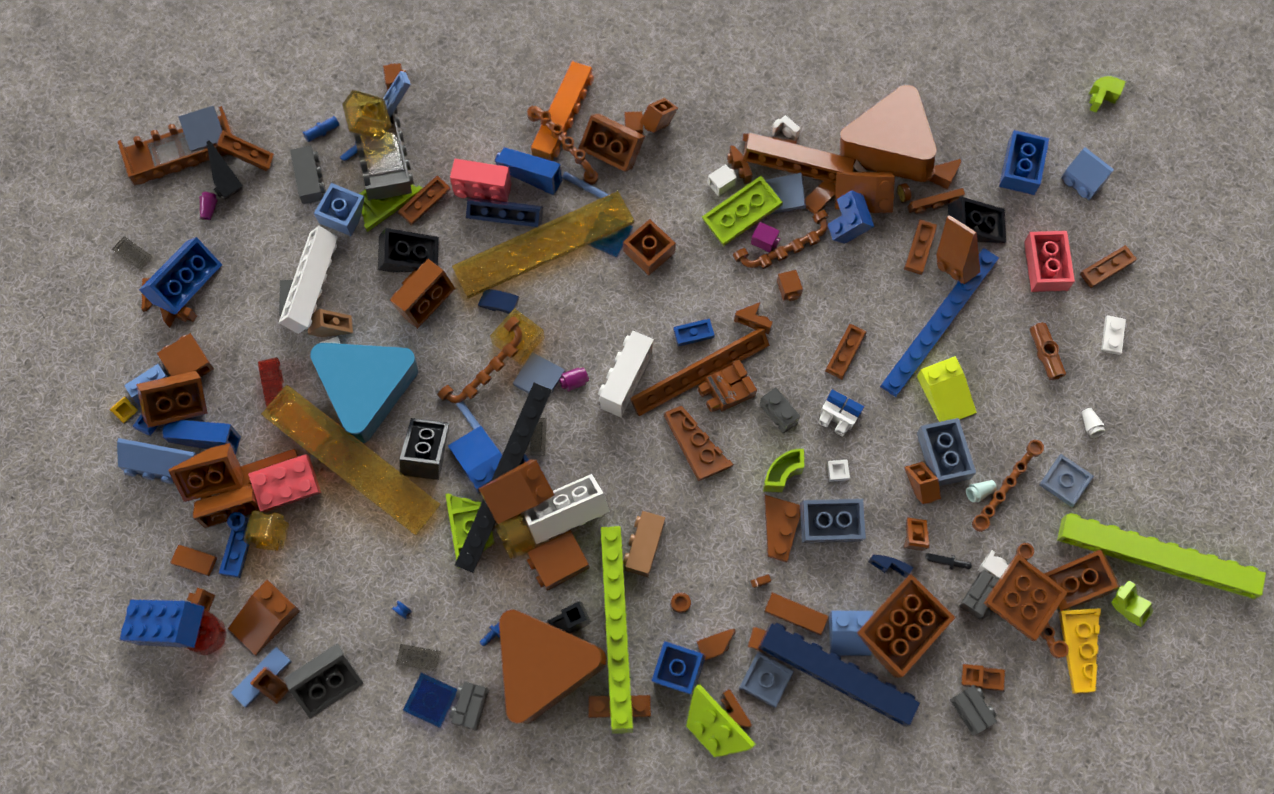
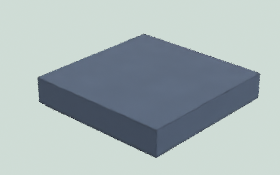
[178,106,222,152]
[766,173,806,214]
[513,352,565,394]
[1039,454,1094,507]
[739,652,794,708]

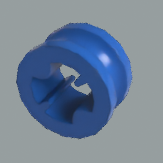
[227,512,248,532]
[392,601,412,620]

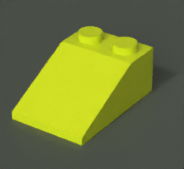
[917,356,977,422]

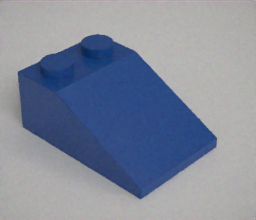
[448,426,502,494]

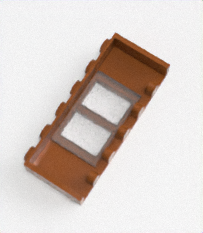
[117,106,233,186]

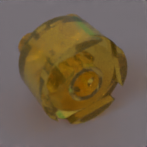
[243,511,289,551]
[494,514,536,559]

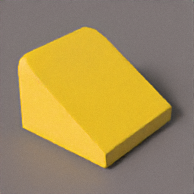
[110,396,139,424]

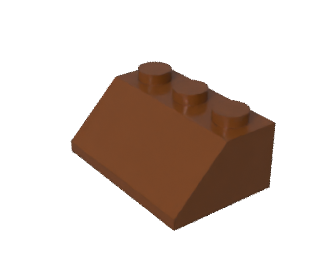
[193,483,260,528]

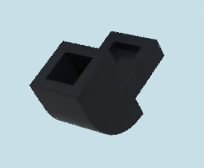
[547,601,591,634]

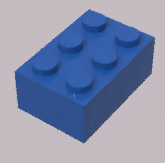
[999,130,1049,195]

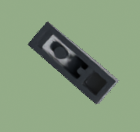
[206,140,243,200]

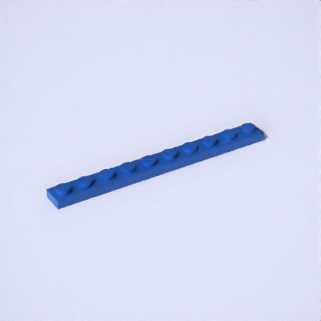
[880,248,999,397]

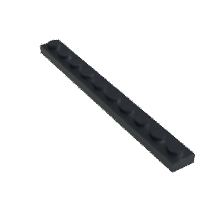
[455,383,552,573]

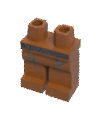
[698,360,757,412]

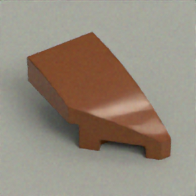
[697,628,736,661]

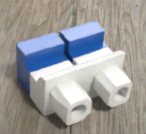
[818,389,865,436]

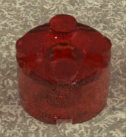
[187,611,227,655]

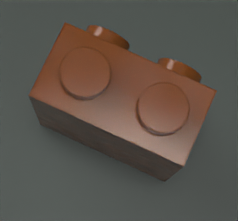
[157,333,214,377]

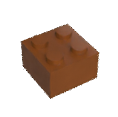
[623,219,676,276]

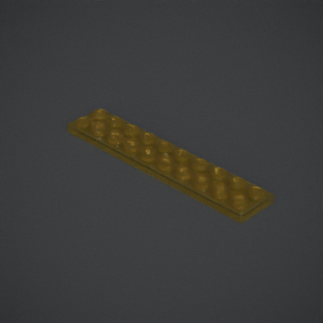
[452,191,634,299]
[261,385,441,536]

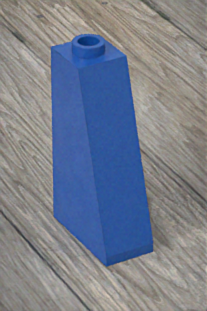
[495,147,562,196]
[163,420,241,454]

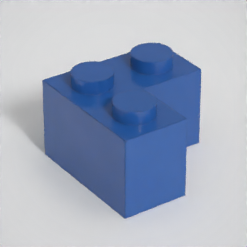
[827,190,874,244]

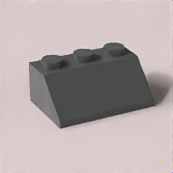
[284,643,363,718]

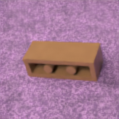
[623,511,665,577]

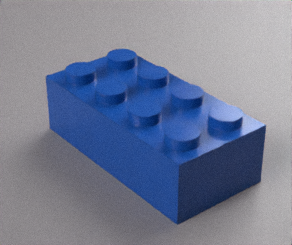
[120,600,204,648]

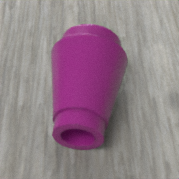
[199,192,218,220]

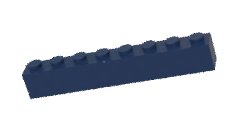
[758,623,920,727]

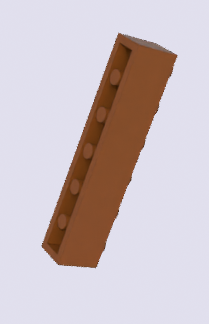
[743,133,854,184]

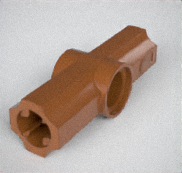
[1029,322,1066,381]

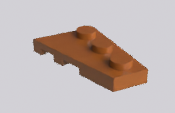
[764,495,800,563]

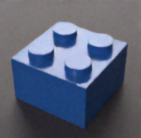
[651,641,706,695]

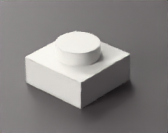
[827,459,850,482]

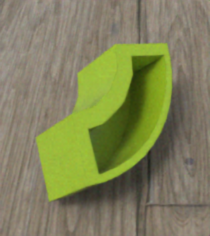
[763,449,804,492]

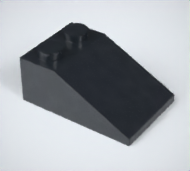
[948,197,1006,243]
[378,228,439,273]
[399,418,449,480]

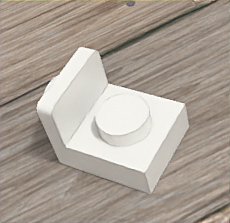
[772,115,801,140]

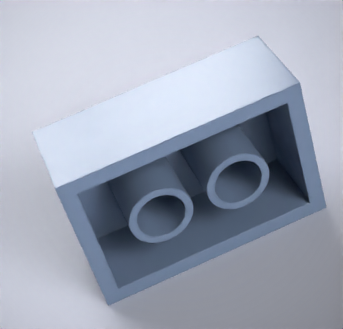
[917,418,976,486]
[800,499,866,543]

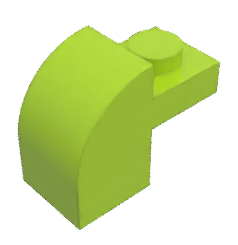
[1089,76,1126,112]
[1111,580,1153,628]

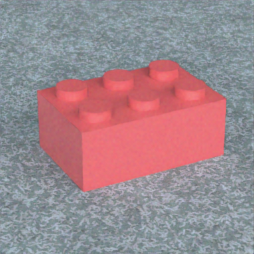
[450,159,512,202]
[1024,231,1075,292]
[248,454,321,512]

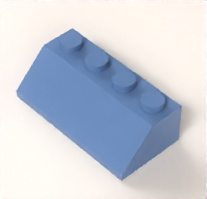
[117,438,197,484]

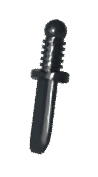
[925,553,972,570]

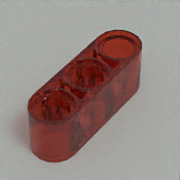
[258,357,287,413]

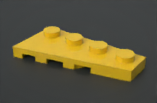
[1059,608,1101,694]

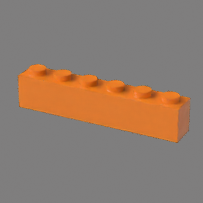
[531,61,594,161]

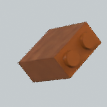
[527,530,589,591]

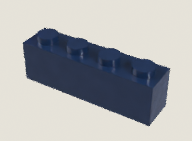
[466,197,543,227]

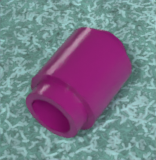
[559,367,589,392]

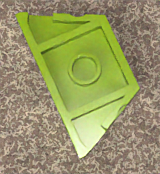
[359,185,423,232]
[445,493,494,569]
[686,684,756,757]

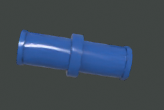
[303,116,340,142]

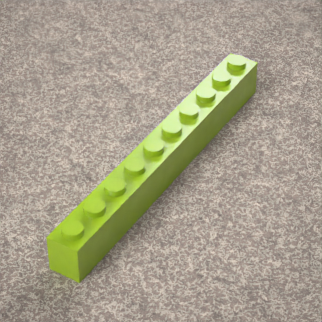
[1057,513,1266,599]
[601,526,633,734]

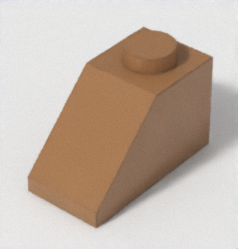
[308,309,353,337]

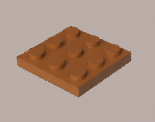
[983,554,1067,641]

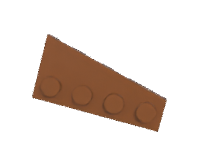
[664,406,734,482]

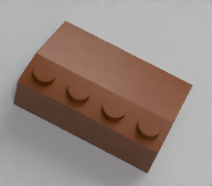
[857,574,956,678]

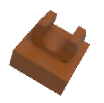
[186,588,215,614]

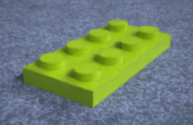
[702,176,783,246]

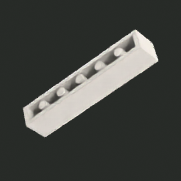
[279,226,338,334]

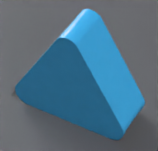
[310,343,418,444]

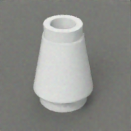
[1081,408,1105,438]

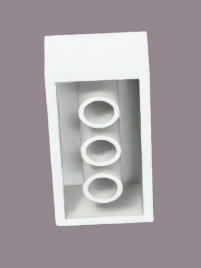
[598,331,654,417]
[522,474,610,544]

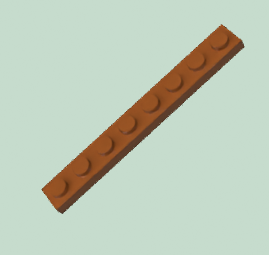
[630,327,770,416]

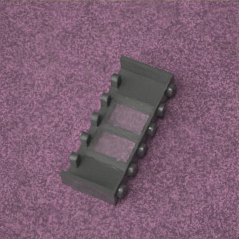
[348,98,414,200]

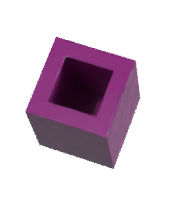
[751,222,781,253]

